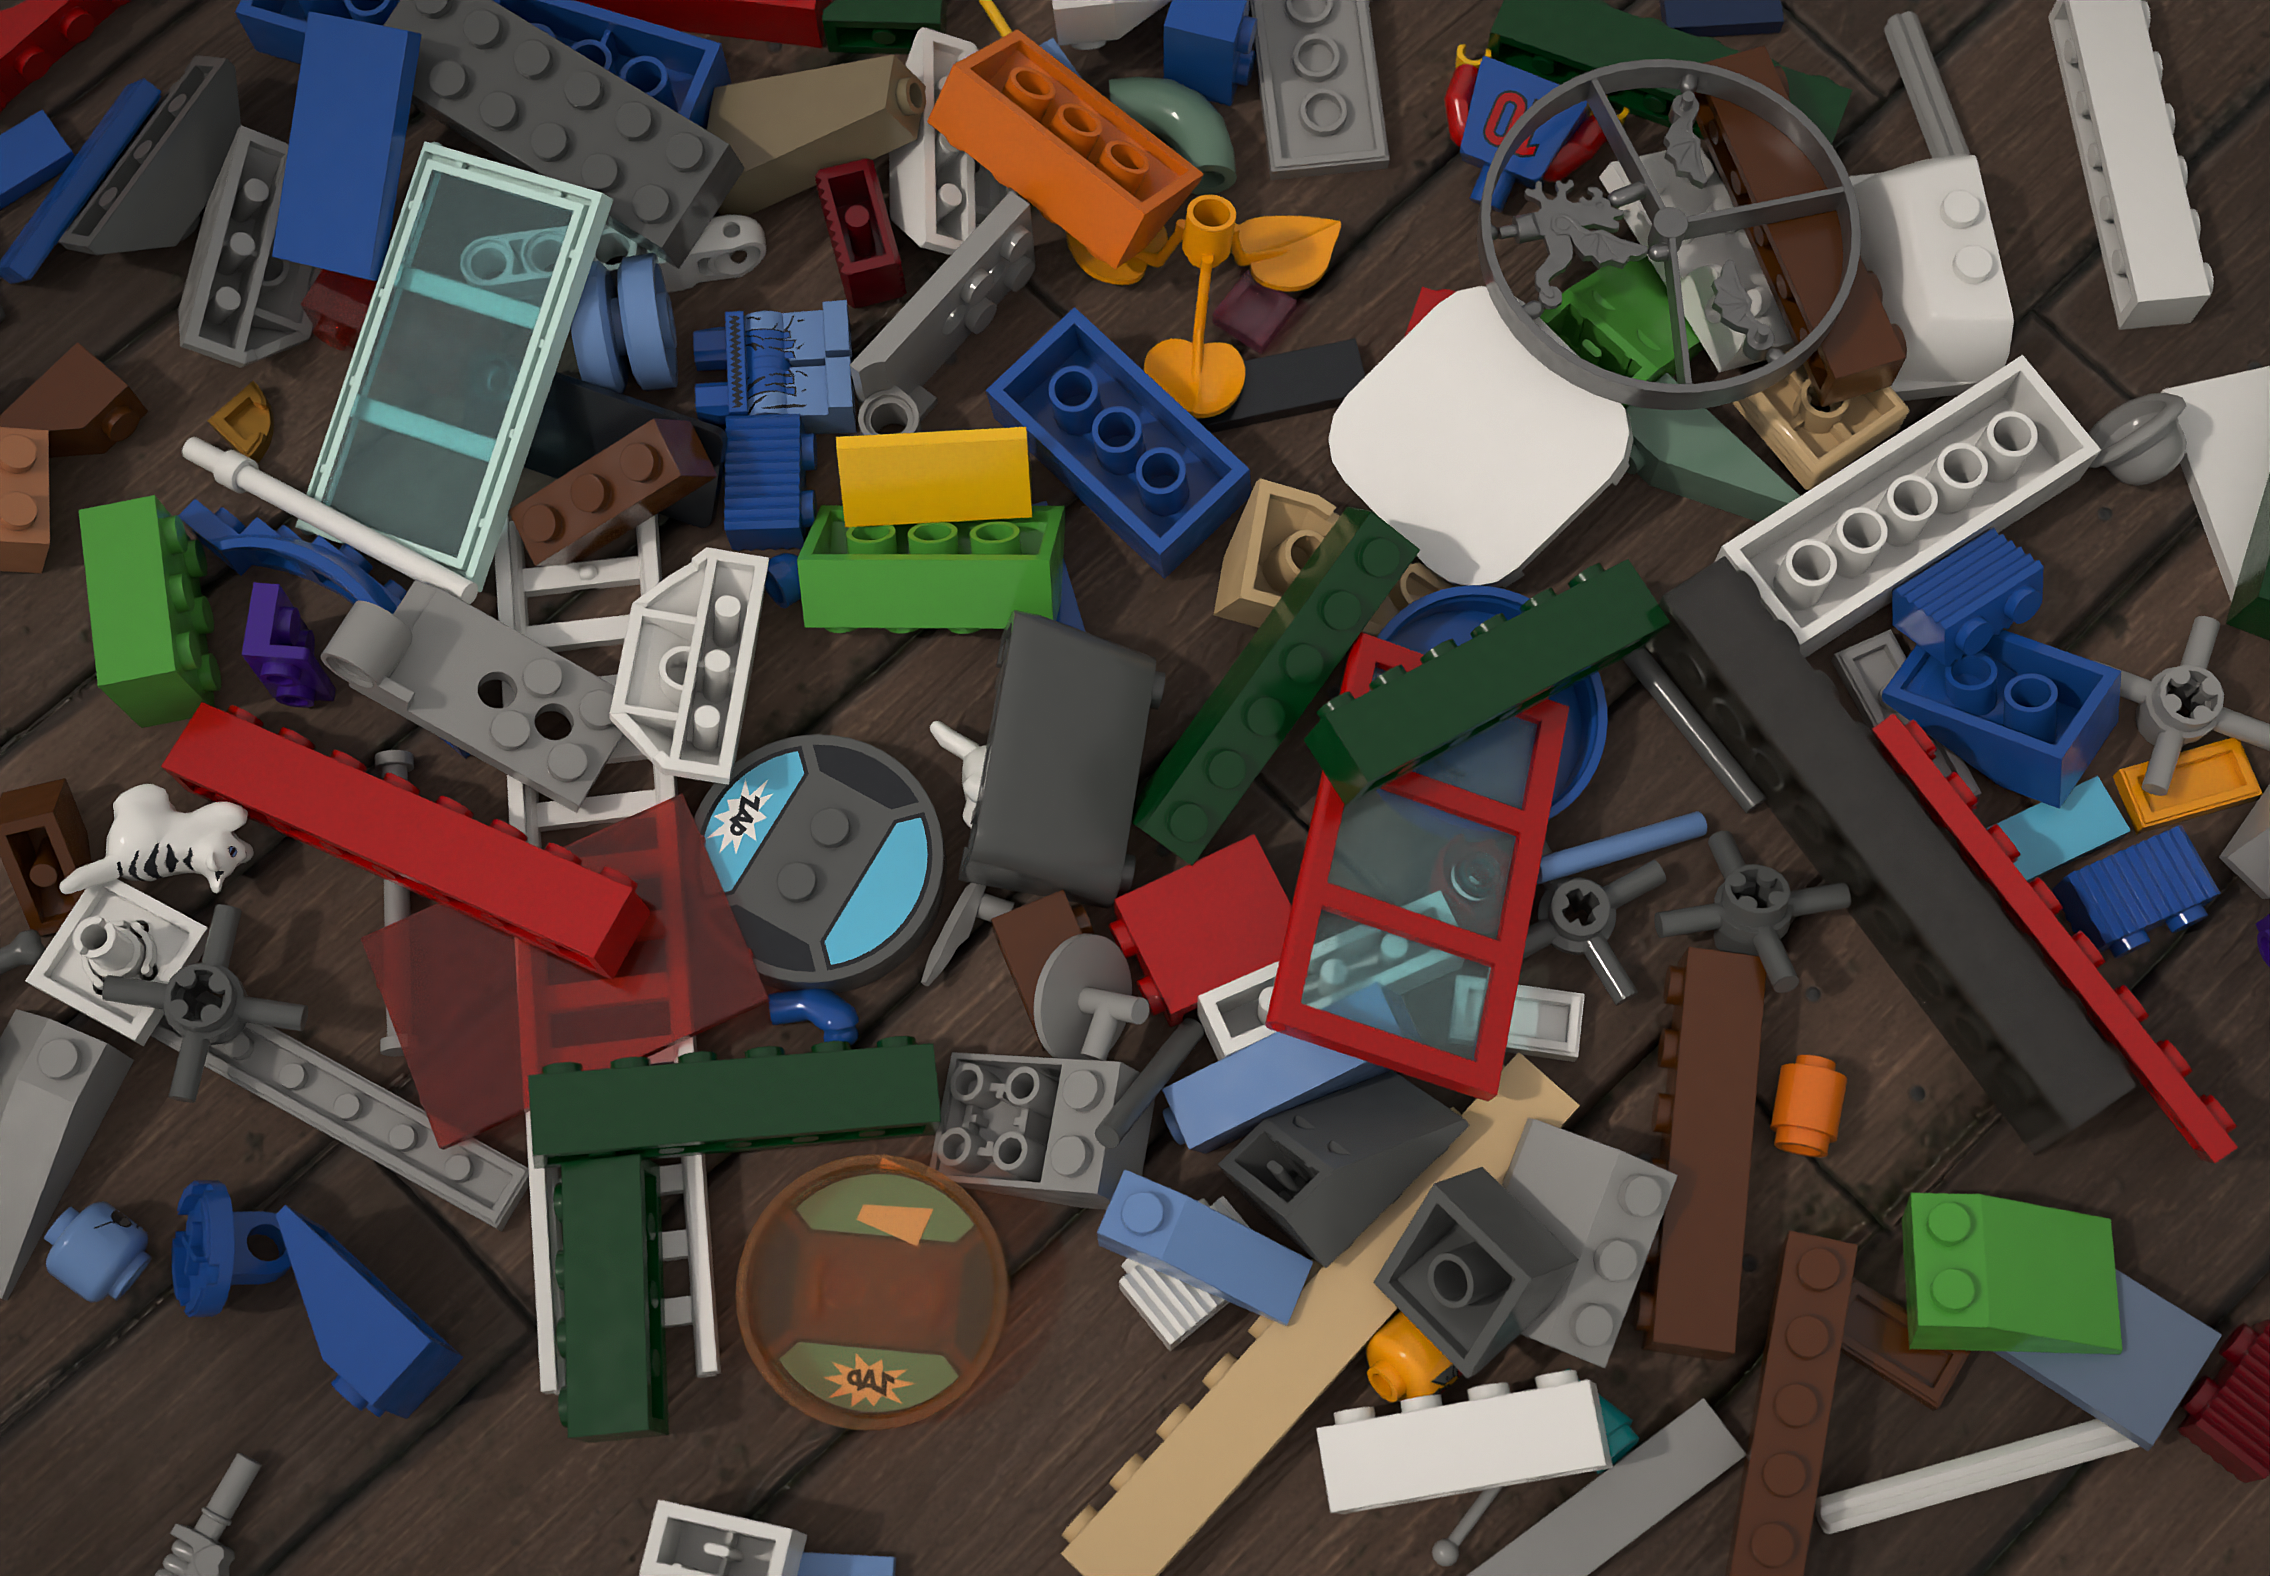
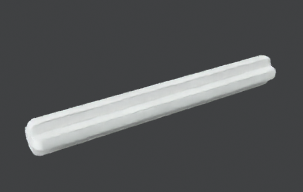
[1815,1419,2140,1534]

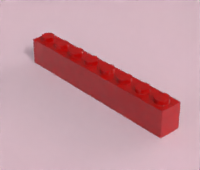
[161,702,651,980]

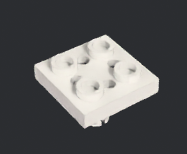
[25,879,210,1046]

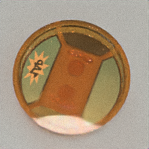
[736,1154,1011,1430]

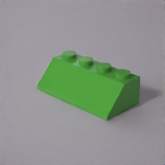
[797,505,1065,634]

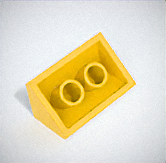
[836,427,1032,527]

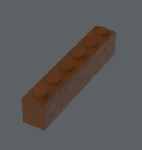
[1694,45,1907,407]
[1633,947,1766,1361]
[1725,1230,1858,1576]

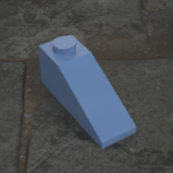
[1097,1169,1313,1327]

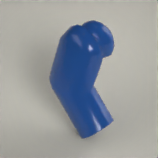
[768,989,859,1046]

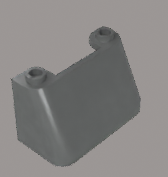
[958,610,1165,909]

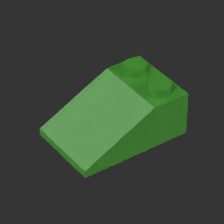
[1902,1193,2122,1355]

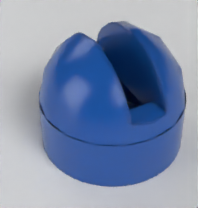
[765,553,801,609]

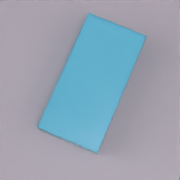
[1986,776,2131,883]

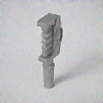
[155,1453,262,1576]

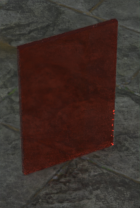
[361,794,770,1150]

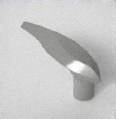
[921,883,1014,986]

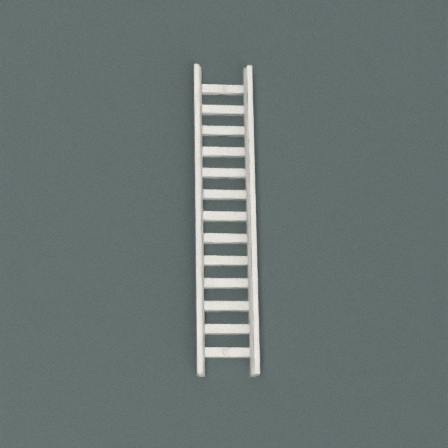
[495,514,721,1395]

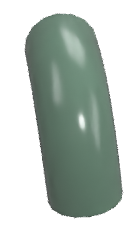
[1109,76,1237,195]

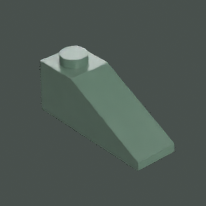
[1625,373,1800,522]

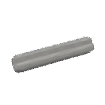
[1884,11,1970,158]

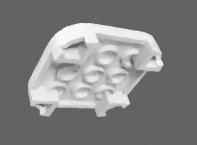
[1328,286,1634,588]

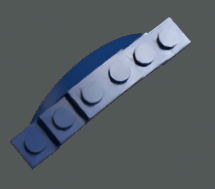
[178,499,470,759]

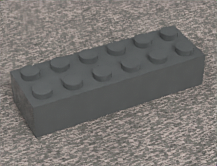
[384,0,745,269]

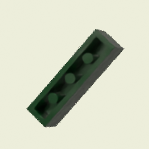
[553,1154,669,1443]

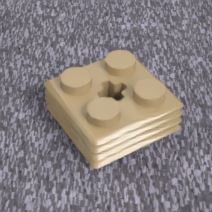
[1733,346,1909,490]

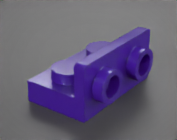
[242,582,336,708]

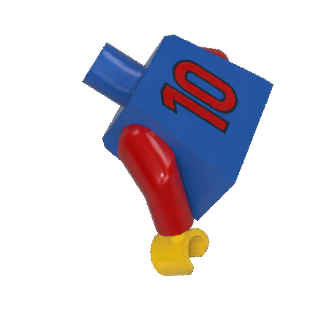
[1444,44,1629,212]

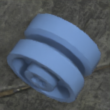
[570,253,678,394]

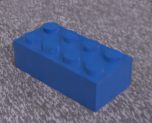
[986,307,1252,579]

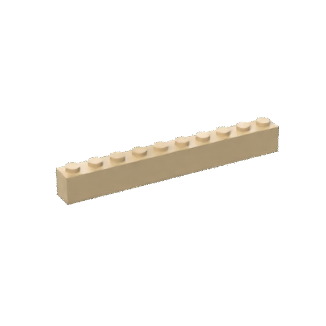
[1061,1052,1580,1576]

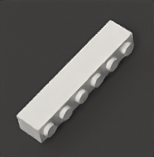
[2048,0,2213,330]

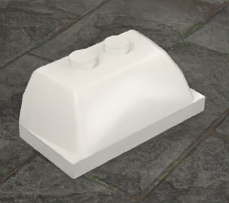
[1849,154,2014,401]

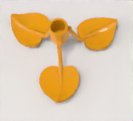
[1065,195,1341,418]

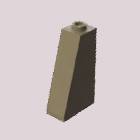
[706,54,926,216]

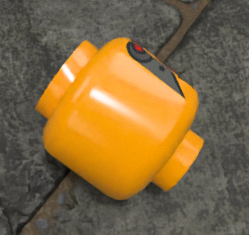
[1366,1311,1463,1402]

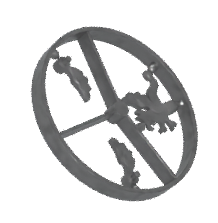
[1477,59,1861,410]

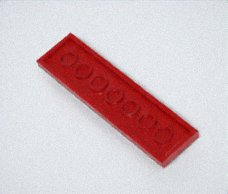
[1872,713,2238,1163]

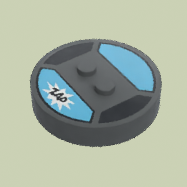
[685,734,947,993]

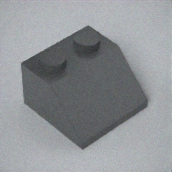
[1373,1167,1579,1378]

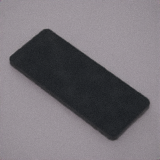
[465,348,728,528]

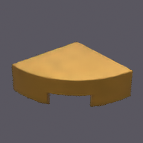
[207,381,274,464]

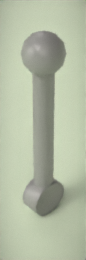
[1432,1487,1503,1567]

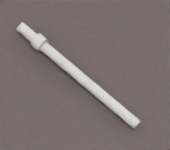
[182,437,478,604]

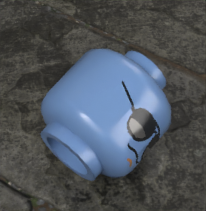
[44,1201,152,1302]

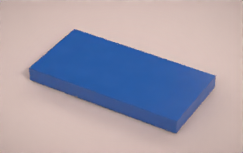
[272,11,422,281]

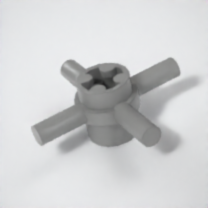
[2092,616,2270,796]

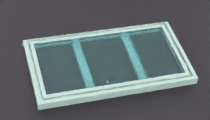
[295,142,614,592]

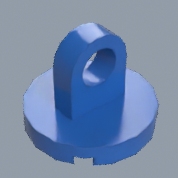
[171,1180,292,1317]

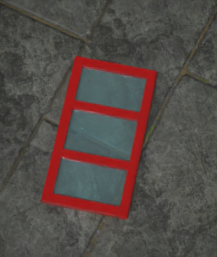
[1265,633,1569,1102]

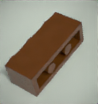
[508,418,717,566]

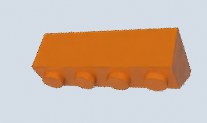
[927,29,1204,270]

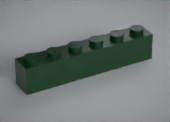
[1487,0,1852,145]
[1131,506,1420,866]
[1304,559,1670,806]
[528,1036,941,1169]

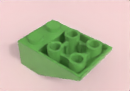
[1540,256,1704,409]

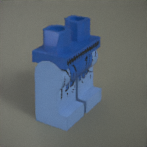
[693,300,857,434]

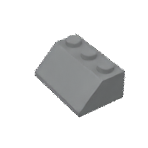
[1502,1118,1678,1368]

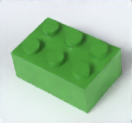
[79,495,221,728]

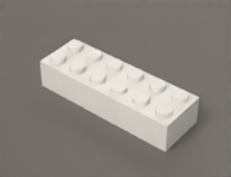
[1708,355,2101,672]

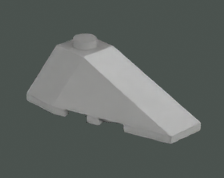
[0,1009,134,1301]

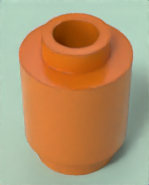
[1770,1055,1848,1157]

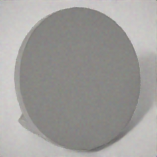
[1034,934,1149,1061]

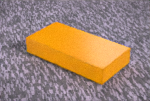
[2112,738,2263,834]

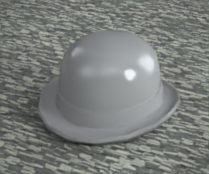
[2088,393,2187,486]

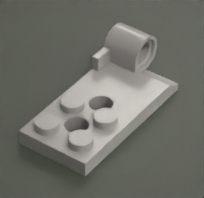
[850,191,1036,435]
[320,579,624,813]

